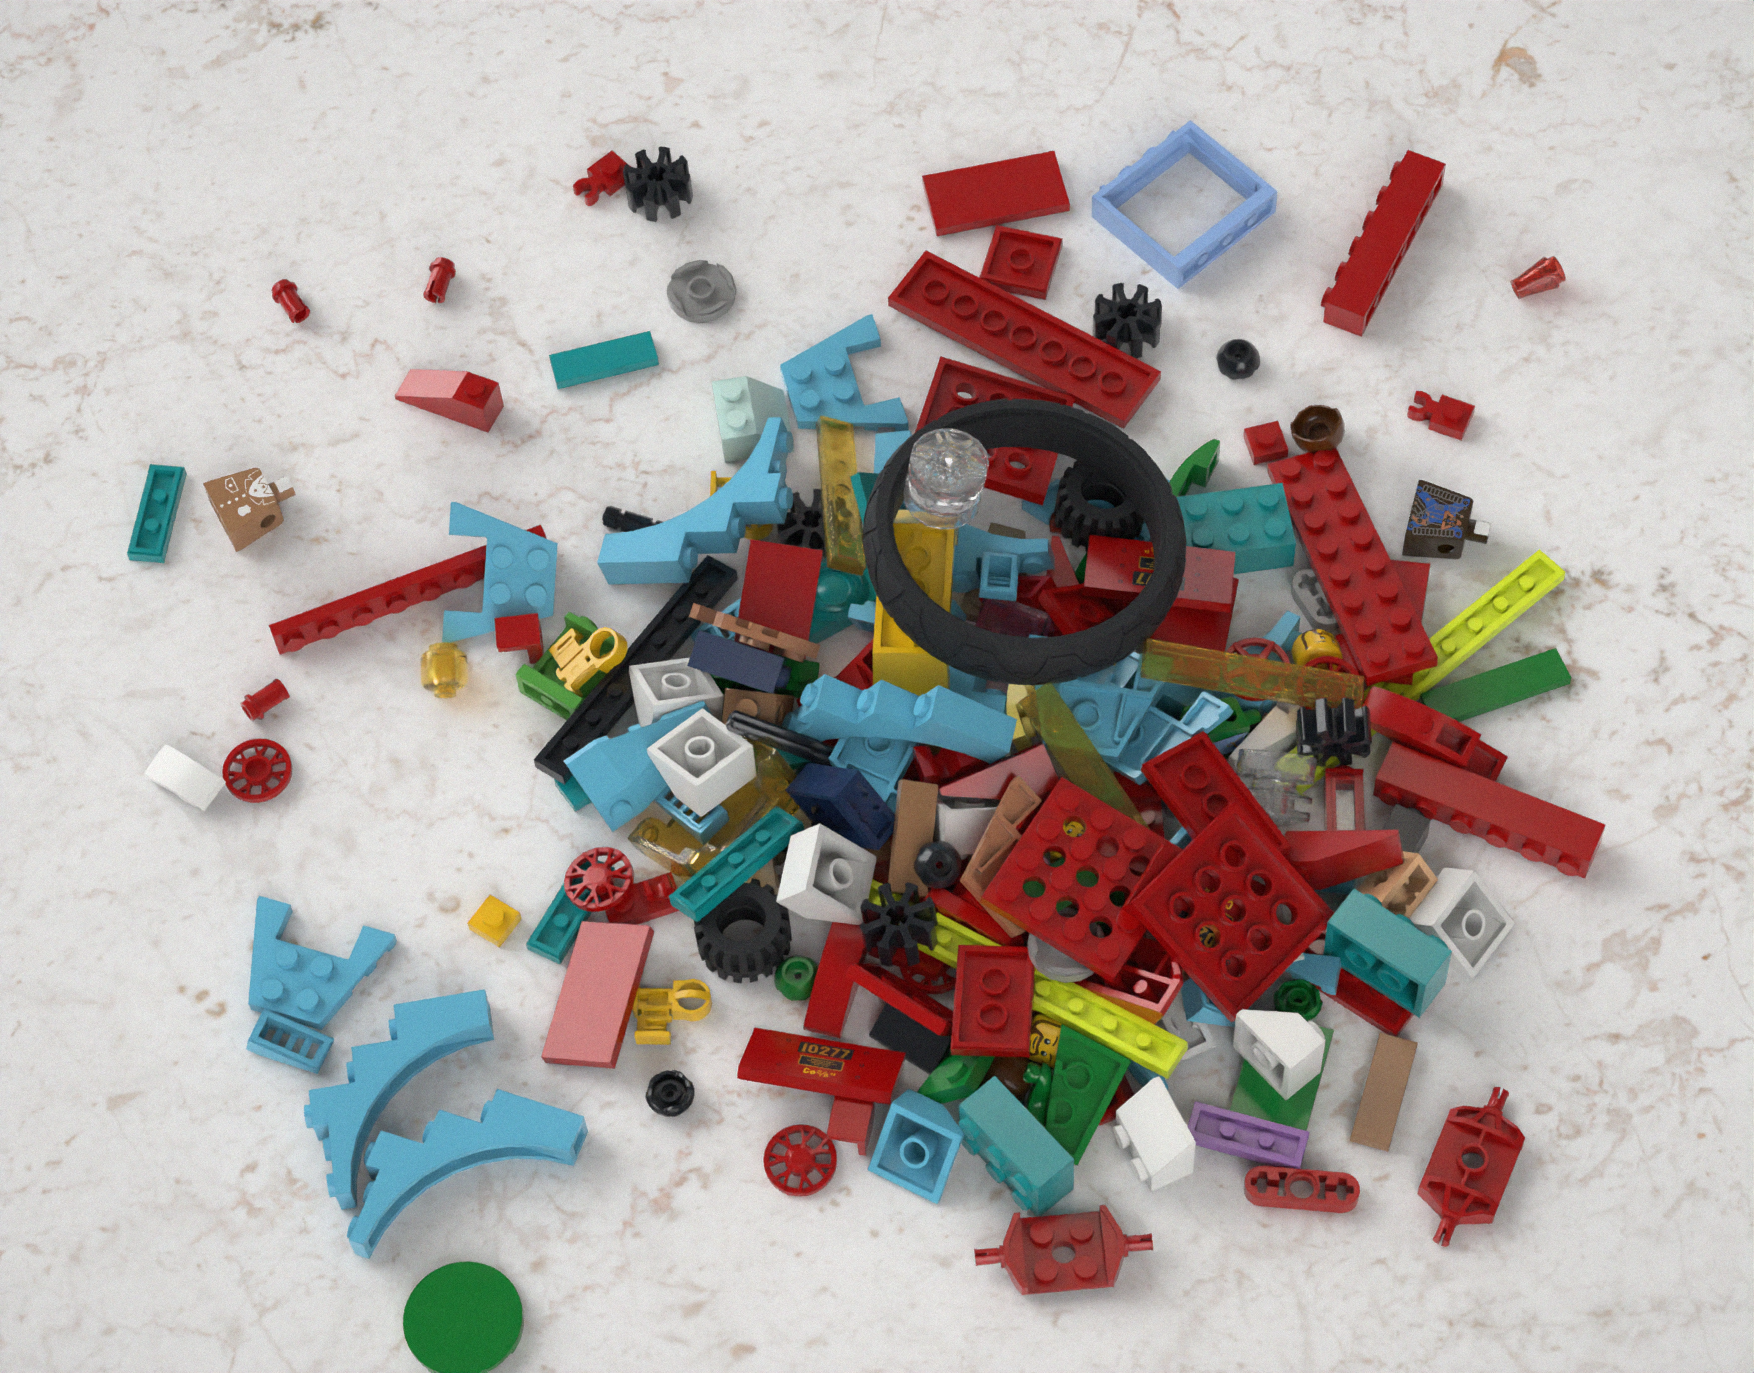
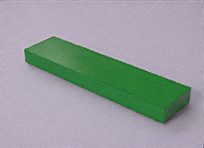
[1419,648,1572,722]

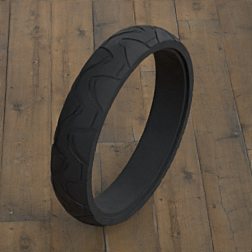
[863,399,1186,685]

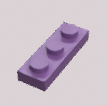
[1187,1101,1310,1169]

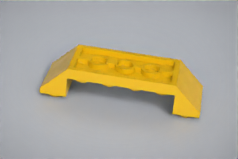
[872,510,960,696]

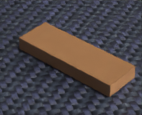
[888,779,938,899]
[1350,1032,1418,1152]

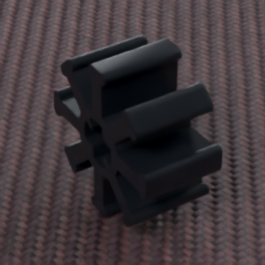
[623,146,693,222]
[1093,283,1162,359]
[777,489,849,558]
[1296,698,1372,767]
[860,882,938,967]

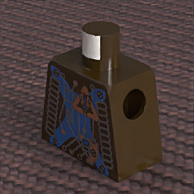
[1402,480,1491,559]

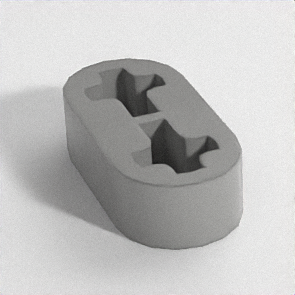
[1291,569,1339,633]

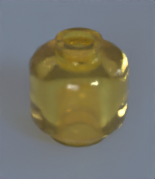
[420,642,468,698]

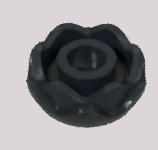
[1216,339,1260,380]
[914,841,962,889]
[645,1070,694,1117]

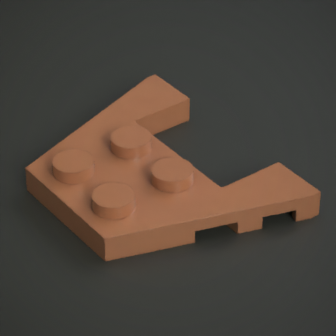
[689,603,820,663]
[960,776,1076,938]

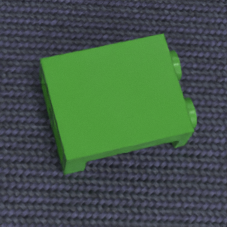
[515,612,615,720]

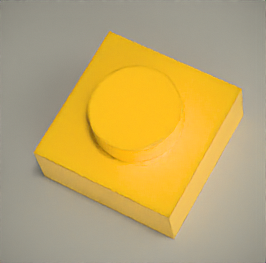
[467,894,522,948]

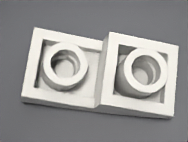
[143,744,226,811]

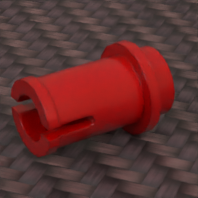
[423,257,456,304]
[271,279,310,323]
[240,679,290,721]

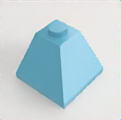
[868,1089,964,1204]

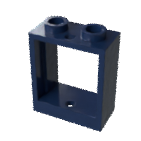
[687,630,792,694]
[785,763,895,850]

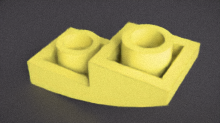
[1006,684,1039,751]

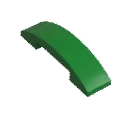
[1169,439,1220,497]

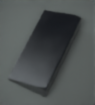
[869,1003,951,1075]

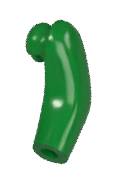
[1023,1062,1052,1128]

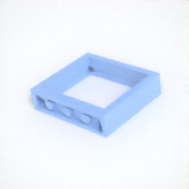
[1092,120,1277,289]

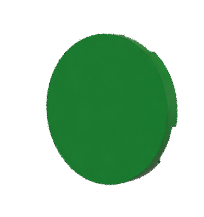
[403,1261,524,1373]

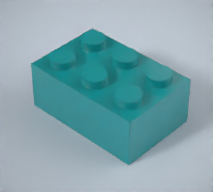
[1176,483,1296,574]
[1323,888,1452,1018]
[958,1076,1074,1217]

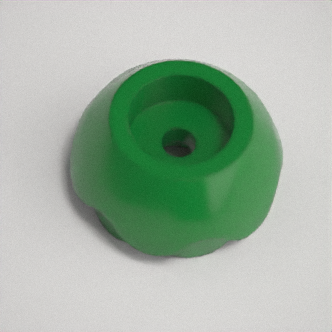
[774,955,818,1001]
[1274,979,1323,1022]

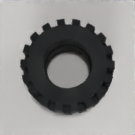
[1054,460,1144,552]
[694,878,792,983]

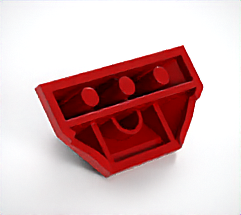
[1073,931,1183,1024]

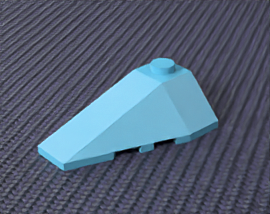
[564,701,713,832]

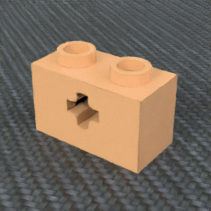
[1357,851,1438,918]

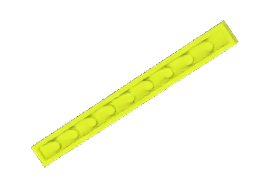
[1275,549,1566,794]
[868,879,1188,1079]

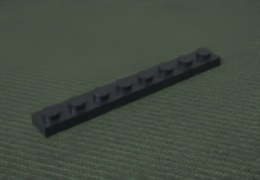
[534,555,738,785]

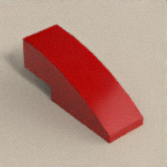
[803,922,867,1039]

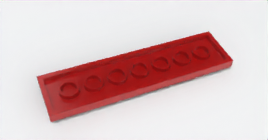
[888,250,1161,429]
[1267,448,1438,686]

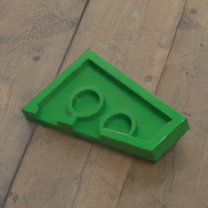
[1045,1024,1132,1166]
[917,1050,995,1104]

